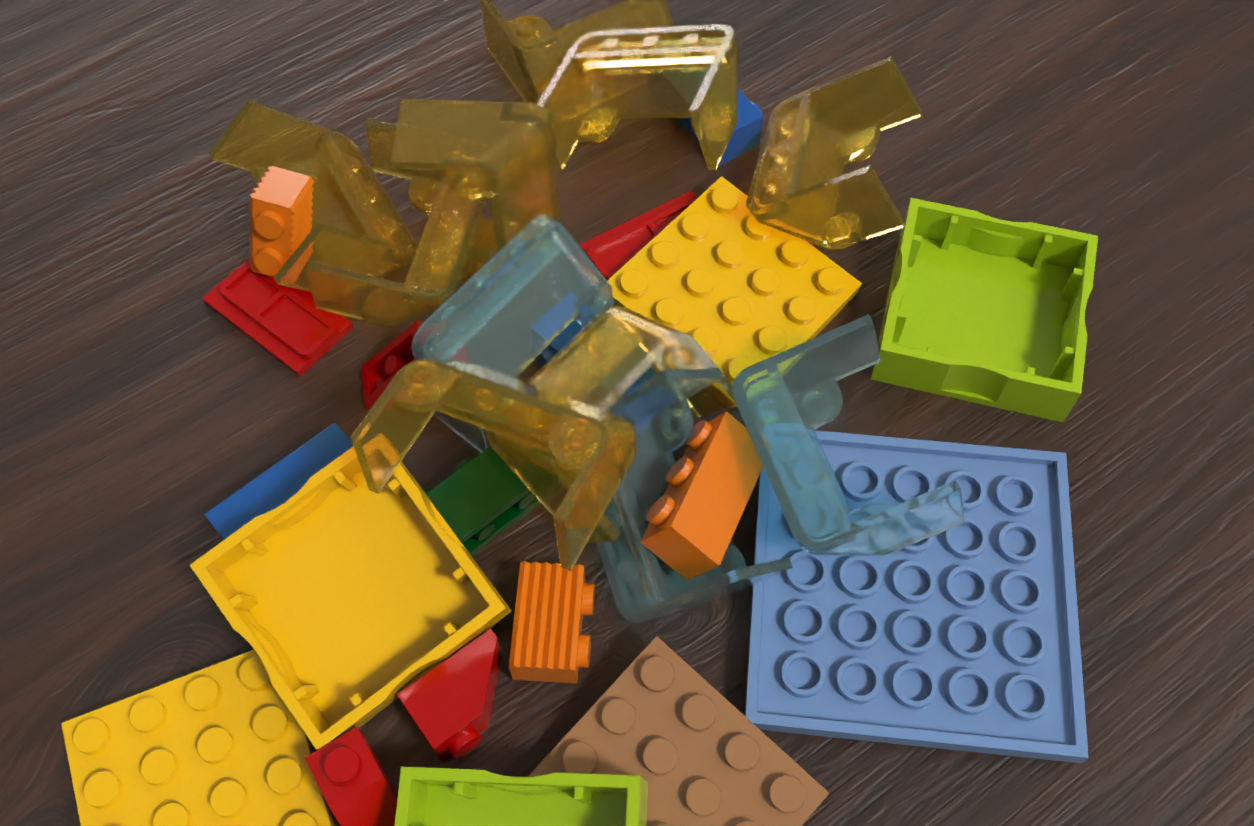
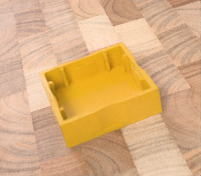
[190,431,512,750]

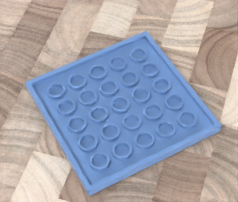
[744,426,1089,763]

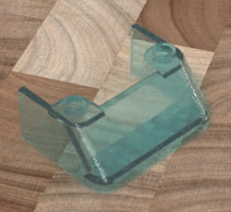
[412,214,614,452]
[732,314,965,556]
[566,368,793,623]

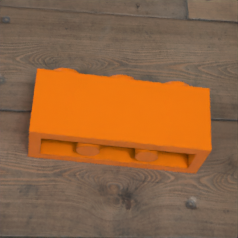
[640,411,771,581]

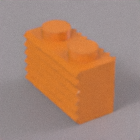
[250,166,315,281]
[509,561,595,684]

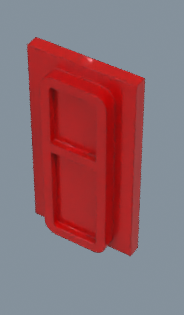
[578,191,697,285]
[202,257,353,377]

